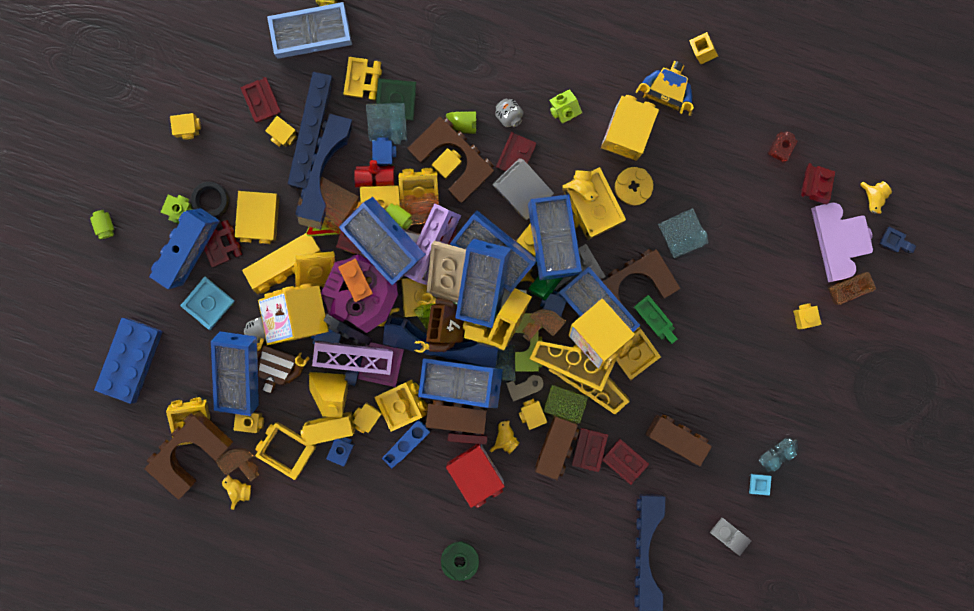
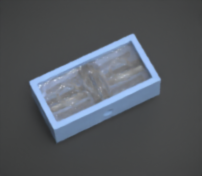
[267,2,352,59]

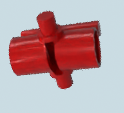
[355,160,395,188]

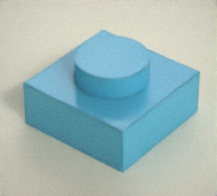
[749,474,771,495]

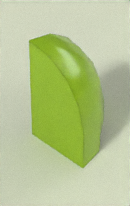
[446,112,476,134]

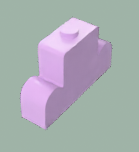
[811,203,873,282]

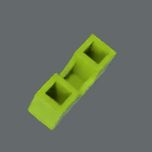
[515,313,542,371]

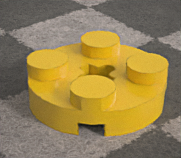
[614,167,653,206]

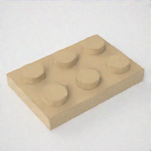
[427,241,466,303]

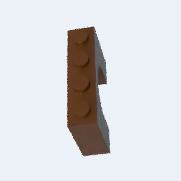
[407,116,494,204]
[601,249,681,305]
[144,411,233,500]

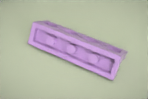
[405,204,461,285]
[312,341,393,375]

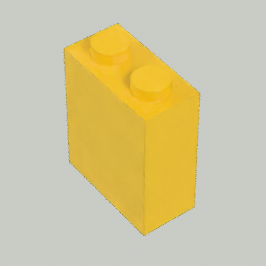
[235,191,279,244]
[487,288,532,350]

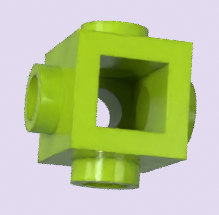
[549,89,582,124]
[161,195,194,224]

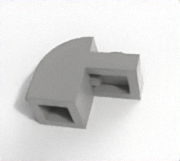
[710,517,751,556]

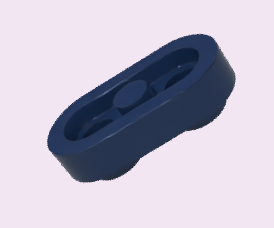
[345,355,363,386]

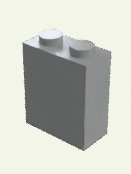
[492,158,554,220]

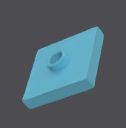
[180,277,235,330]

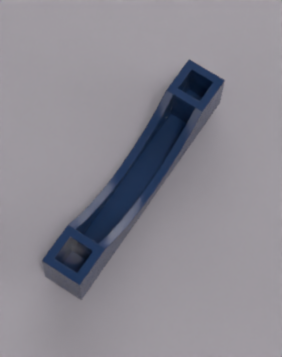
[288,72,334,189]
[295,114,352,230]
[383,315,500,368]
[634,494,665,611]

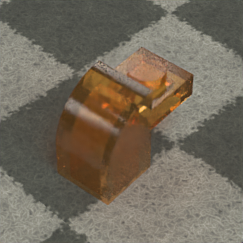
[523,309,566,341]
[215,448,259,482]

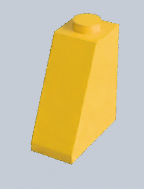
[309,372,348,418]

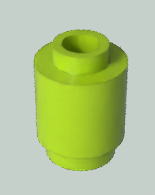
[386,203,413,230]
[90,210,114,240]

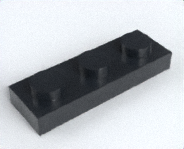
[323,314,373,345]

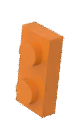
[338,258,373,302]

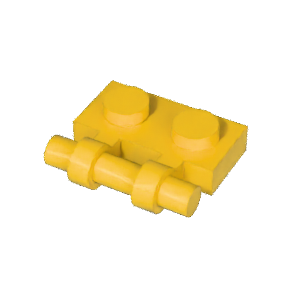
[343,57,382,100]

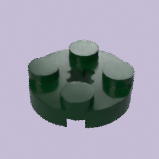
[441,541,479,581]

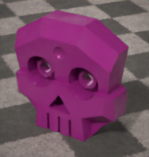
[321,254,398,333]

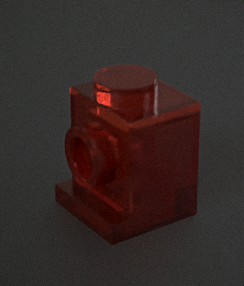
[767,131,798,163]

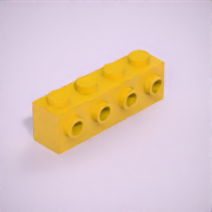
[242,233,322,294]

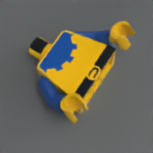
[636,61,694,116]

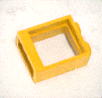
[301,411,356,446]
[255,422,317,480]

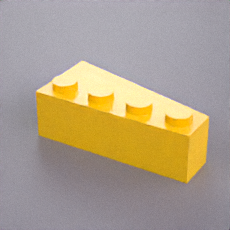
[530,341,616,392]
[549,344,630,414]

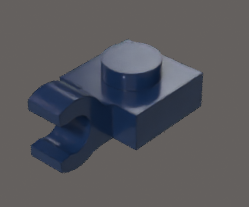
[879,227,916,254]

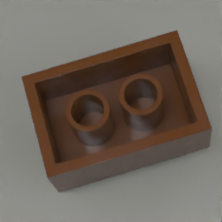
[426,399,487,434]
[645,414,712,466]
[534,415,580,480]

